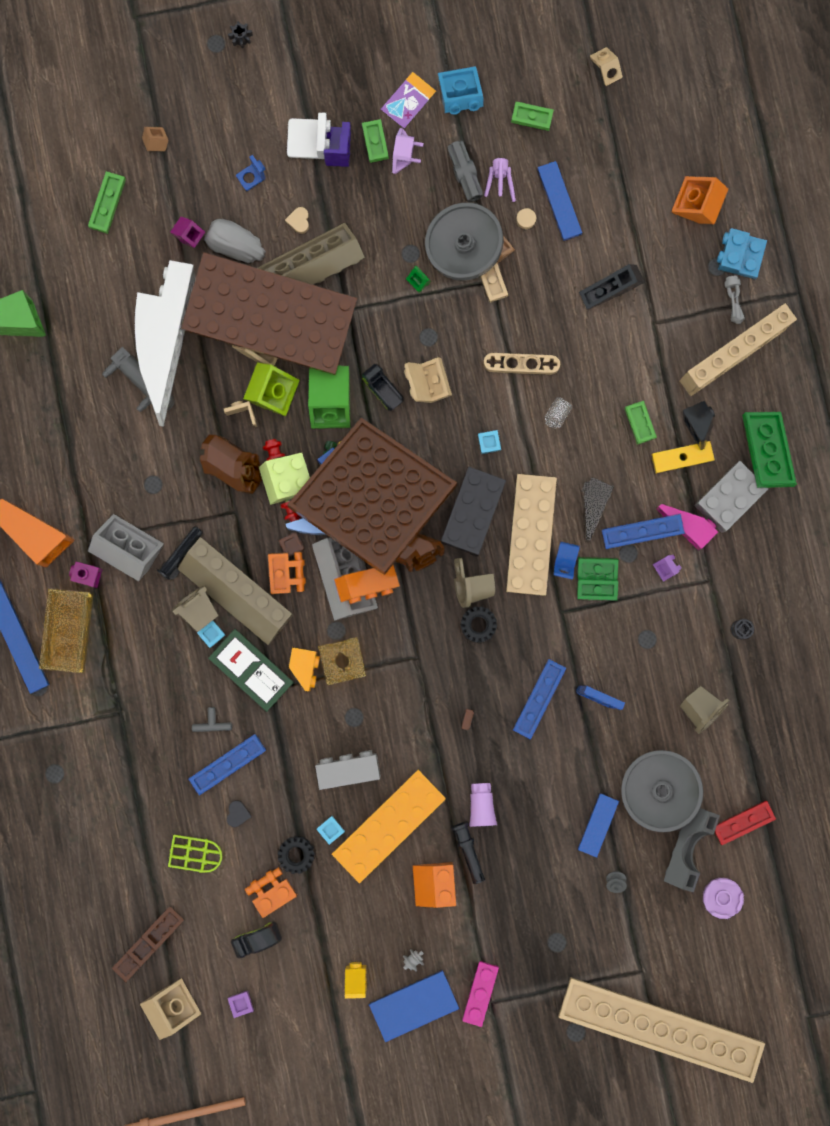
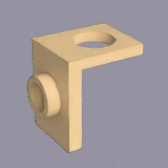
[590,47,623,86]
[224,401,258,428]

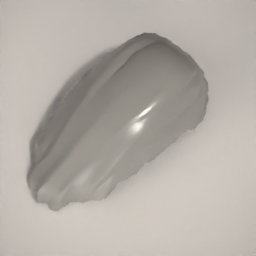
[204,219,266,263]

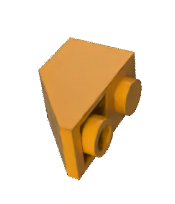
[289,648,320,691]

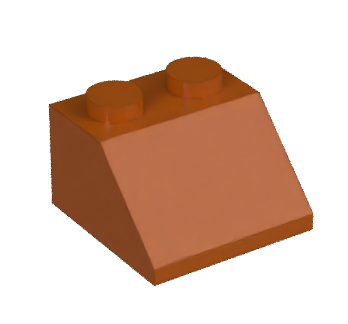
[671,176,728,224]
[413,862,456,908]

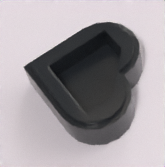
[227,800,252,827]

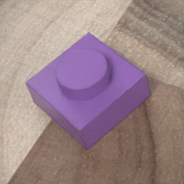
[228,990,254,1018]

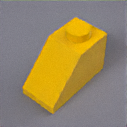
[345,962,367,999]

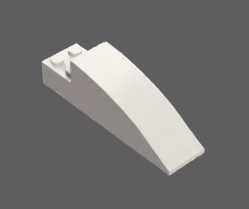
[135,260,196,426]

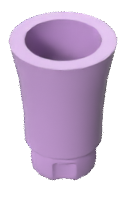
[469,783,497,827]

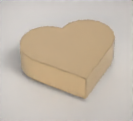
[285,207,309,234]

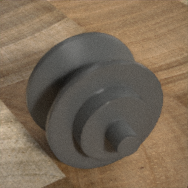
[606,872,627,893]

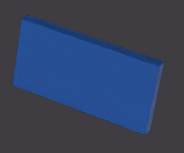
[576,686,625,710]
[369,970,459,1042]

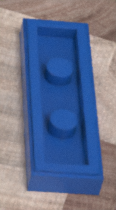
[578,793,619,858]

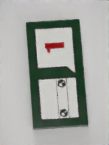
[208,629,294,712]

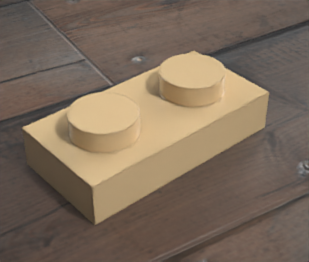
[480,263,508,303]

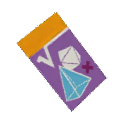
[381,72,436,128]

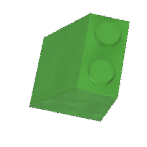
[0,290,46,337]
[308,365,350,428]

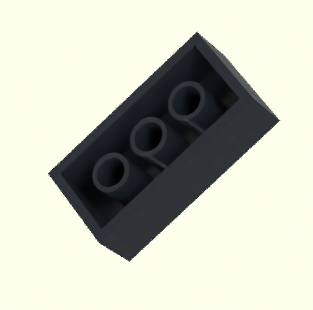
[441,467,506,557]

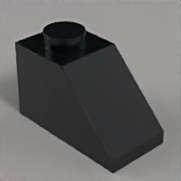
[683,401,715,450]

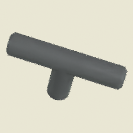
[192,707,232,732]

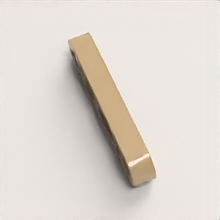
[483,353,560,375]

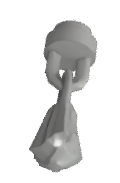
[724,276,745,324]

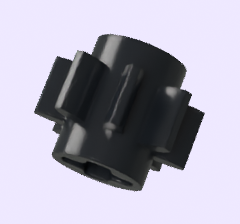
[228,21,253,48]

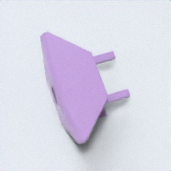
[392,128,424,174]

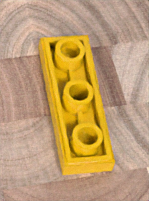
[651,441,715,474]

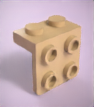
[404,357,452,403]

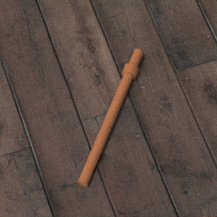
[124,1097,246,1126]

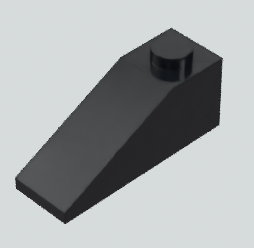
[579,264,645,310]

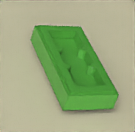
[624,401,657,445]

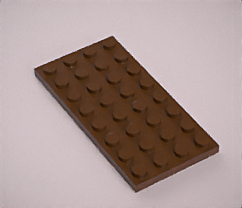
[181,252,357,375]

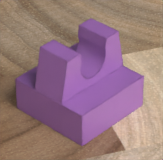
[653,555,681,581]

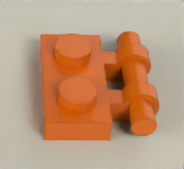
[268,551,306,594]
[245,867,297,918]

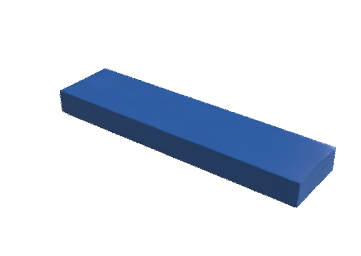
[537,161,582,241]
[602,513,685,549]
[513,659,566,739]
[189,734,266,796]

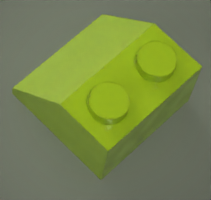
[243,362,300,416]

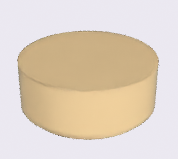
[516,208,536,229]

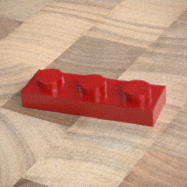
[714,800,776,845]

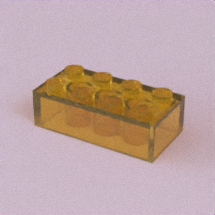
[39,589,93,673]

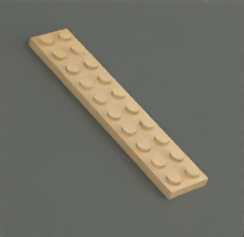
[558,977,765,1083]

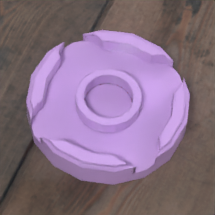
[703,878,744,919]

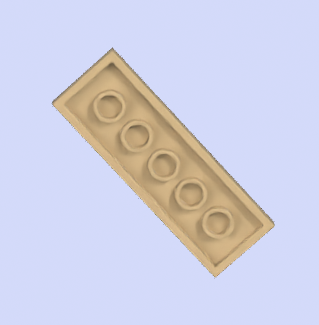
[506,474,557,596]

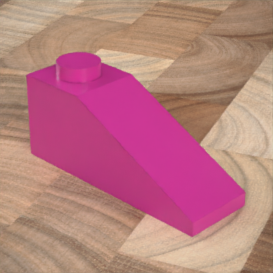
[656,504,718,550]

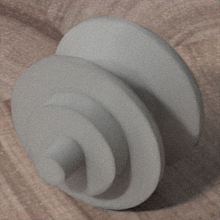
[403,949,424,972]

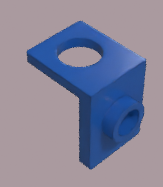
[236,155,266,191]
[554,542,580,579]

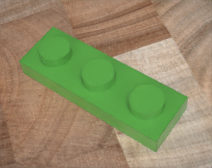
[88,171,126,234]

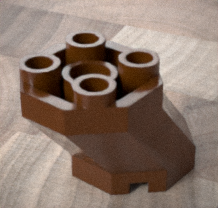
[200,435,263,494]
[396,533,445,572]

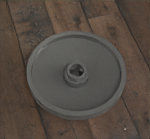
[425,203,504,280]
[621,750,704,832]

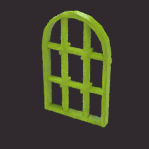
[168,834,222,873]

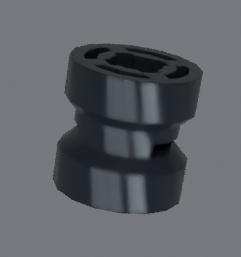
[730,619,754,640]

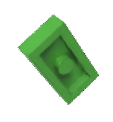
[511,102,554,131]
[362,119,389,163]

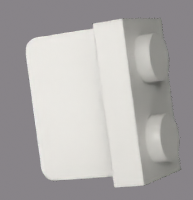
[287,113,331,159]

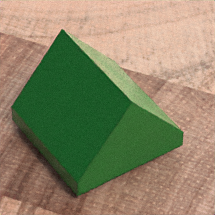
[406,266,431,293]

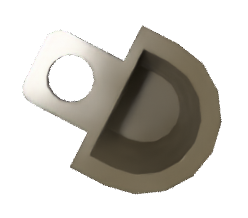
[454,558,495,608]
[171,586,218,632]
[680,686,730,734]

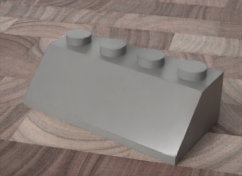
[312,537,378,621]

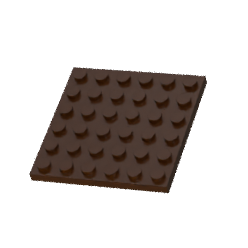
[288,418,457,575]

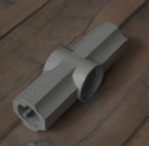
[447,141,483,202]

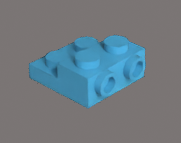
[438,66,483,114]
[717,228,767,279]

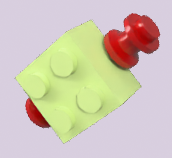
[259,439,310,522]

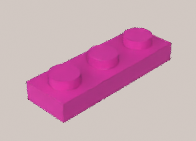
[462,961,499,1027]

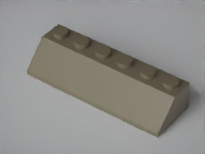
[258,223,365,285]
[178,537,294,645]

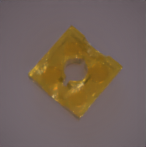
[318,637,366,685]

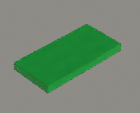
[742,412,797,488]

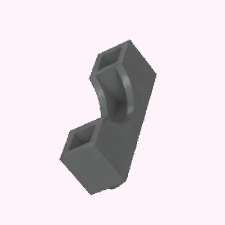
[664,808,720,892]

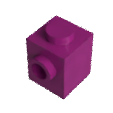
[170,217,205,248]
[69,562,103,588]

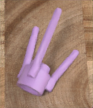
[484,158,516,202]

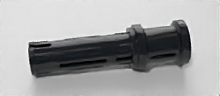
[451,821,485,884]

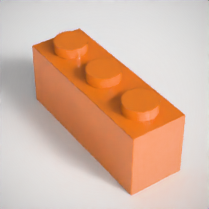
[334,565,400,604]

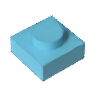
[478,430,501,454]
[197,620,226,648]
[317,816,345,845]

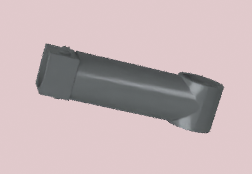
[102,347,175,412]

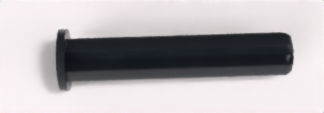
[156,526,203,580]

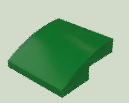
[577,557,619,600]

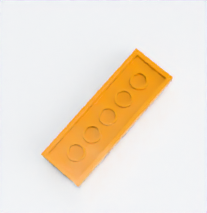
[332,770,446,884]

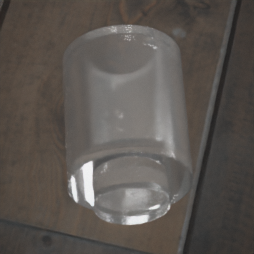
[544,397,573,429]

